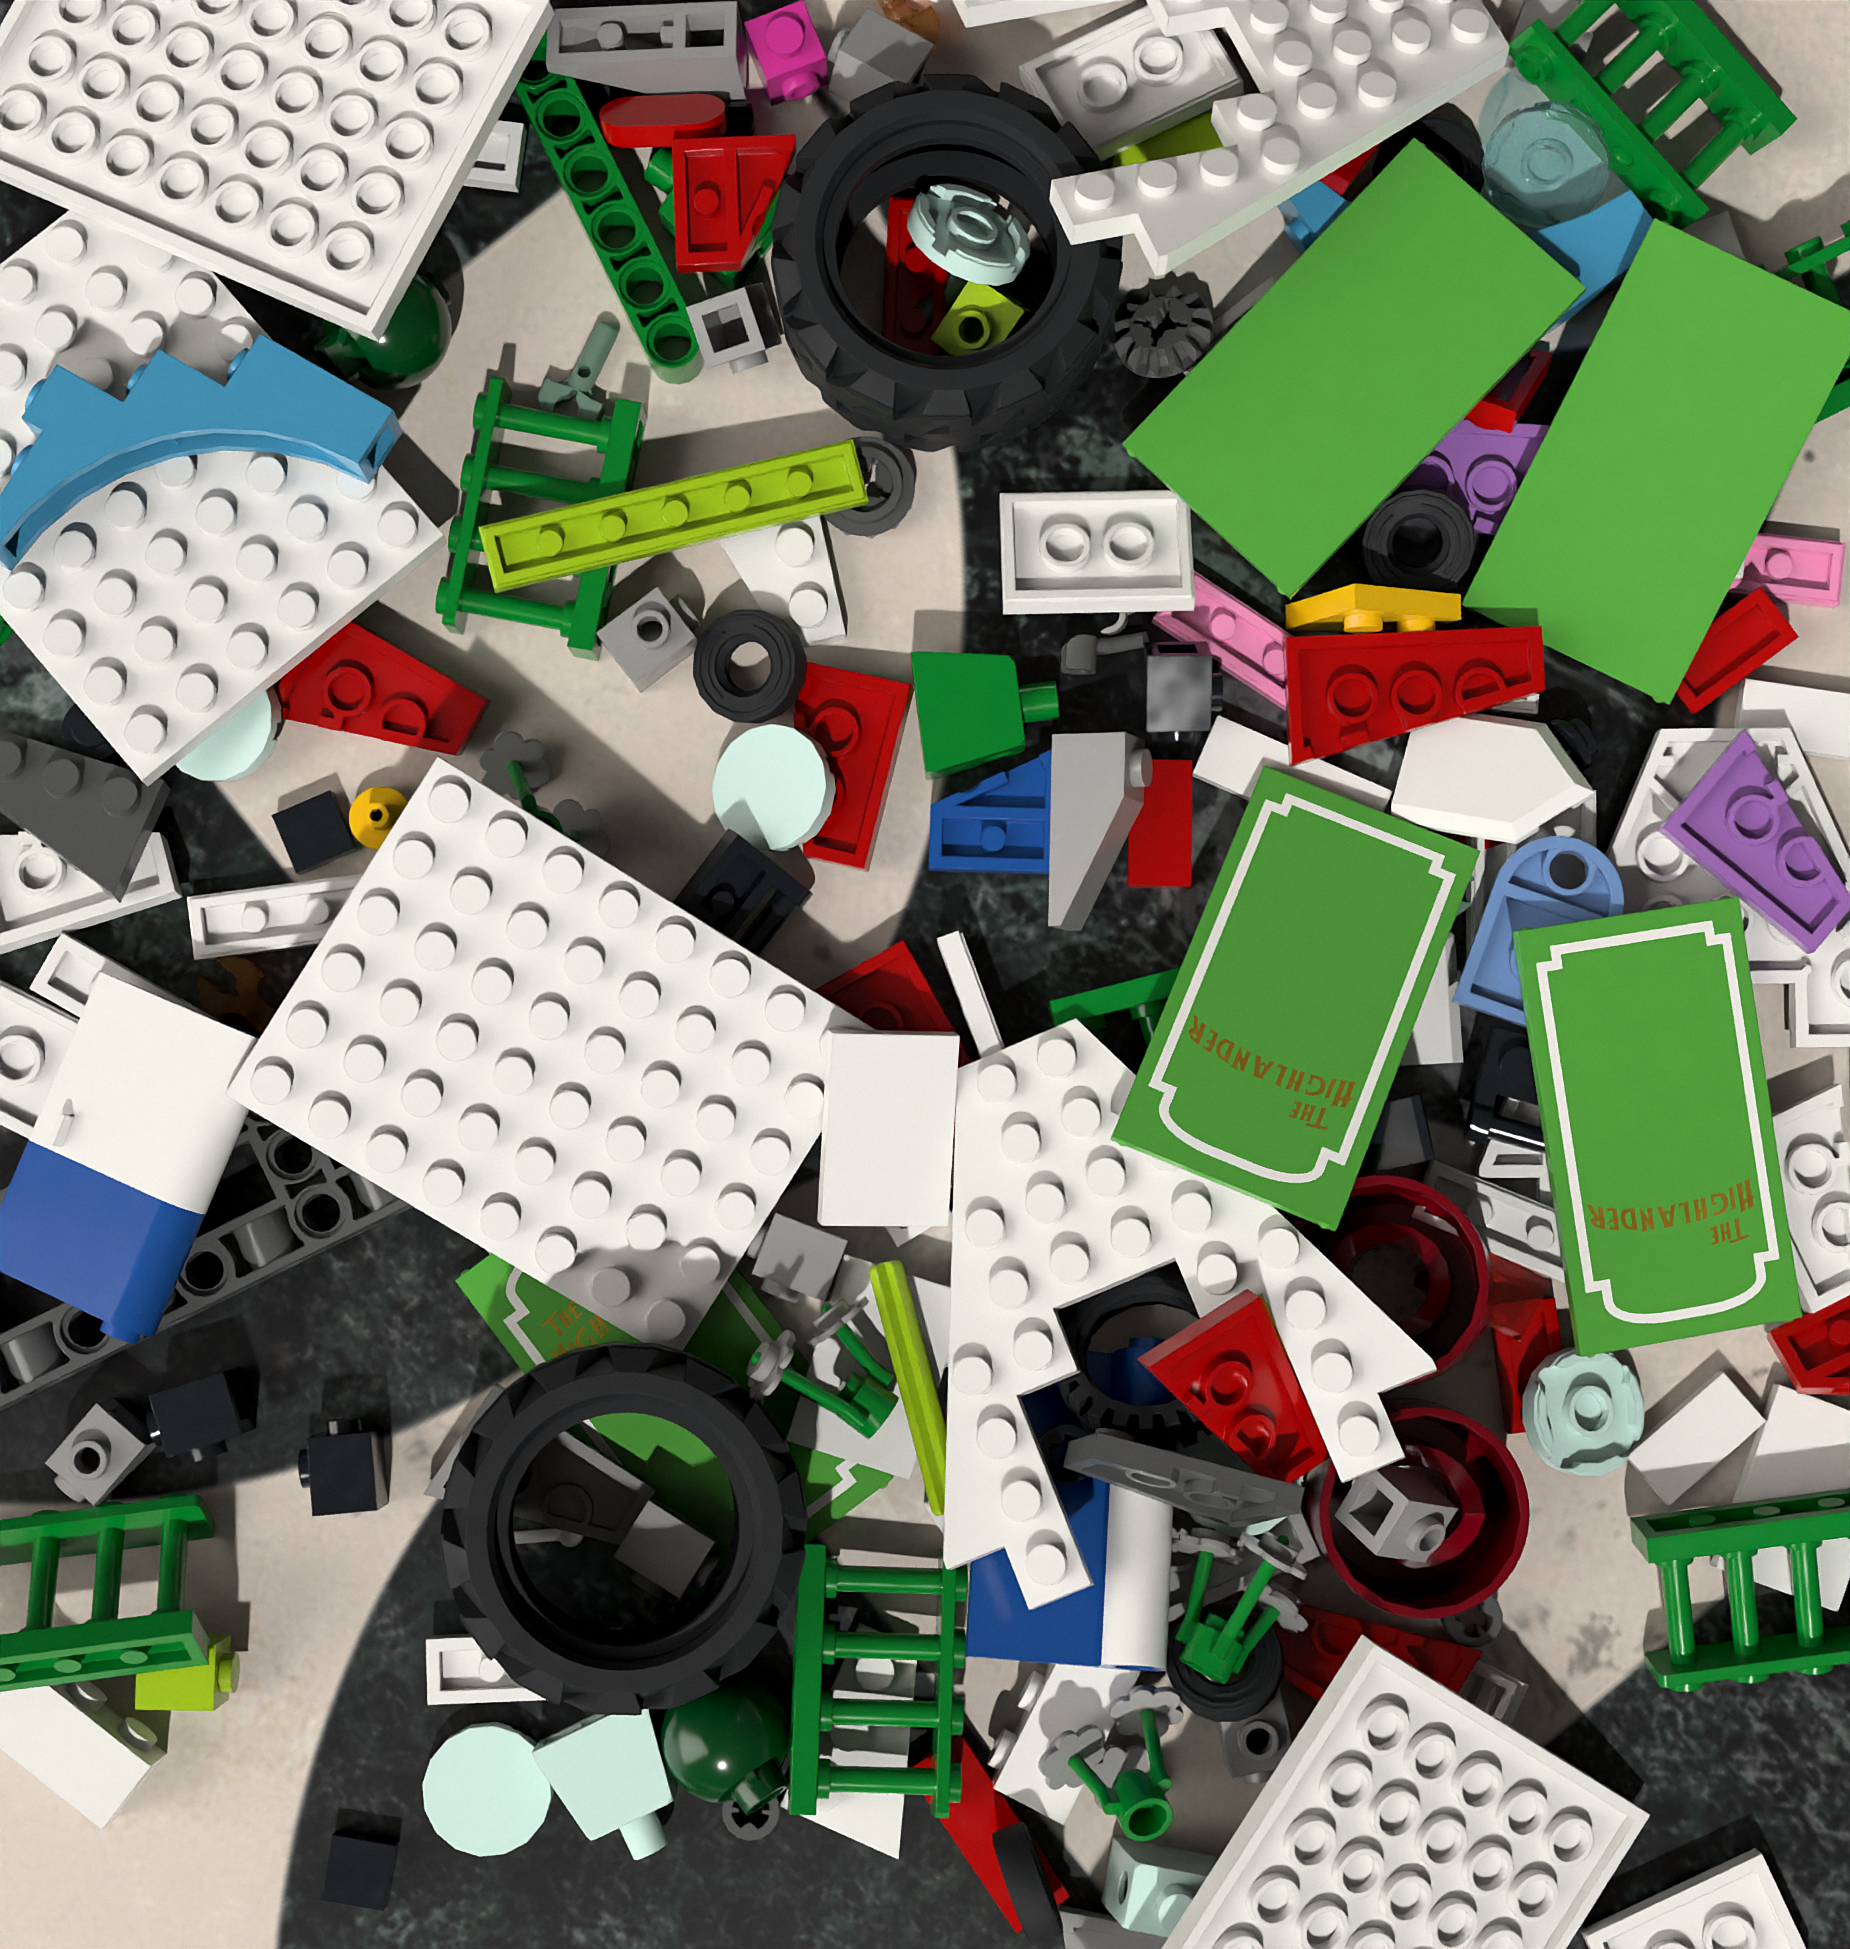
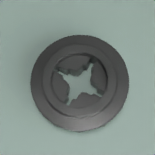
[1114,285,1215,378]
[823,436,915,539]

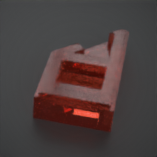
[1413,1252,1551,1341]

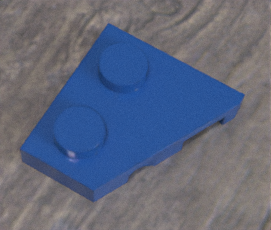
[929,750,1052,874]

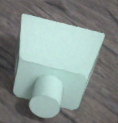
[531,1709,678,1860]
[1101,1836,1219,1938]

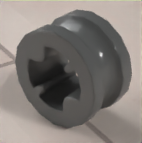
[1440,1595,1503,1647]
[722,1794,781,1841]

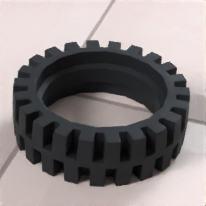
[1057,1261,1212,1450]

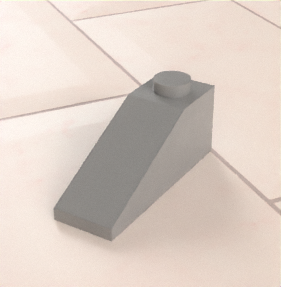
[546,1,747,100]
[1048,732,1153,931]

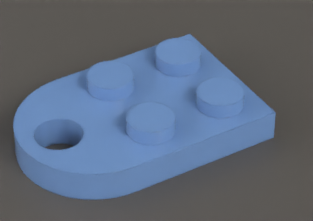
[1451,836,1624,1028]

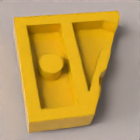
[1285,583,1461,634]

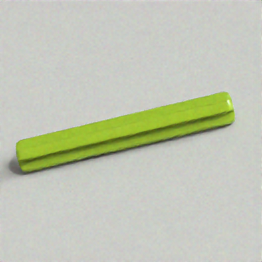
[869,1259,947,1516]

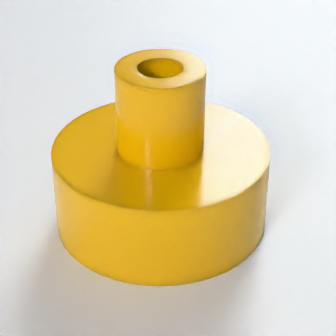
[349,786,409,851]

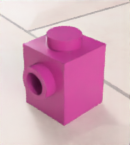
[744,0,829,107]

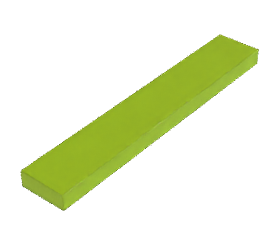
[479,439,869,593]

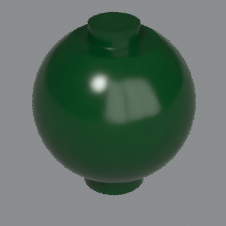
[313,270,452,390]
[660,1671,791,1815]

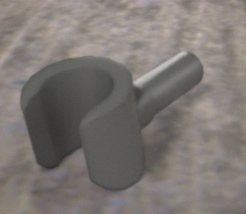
[1061,631,1149,675]

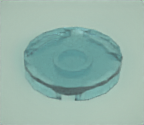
[1481,101,1612,229]

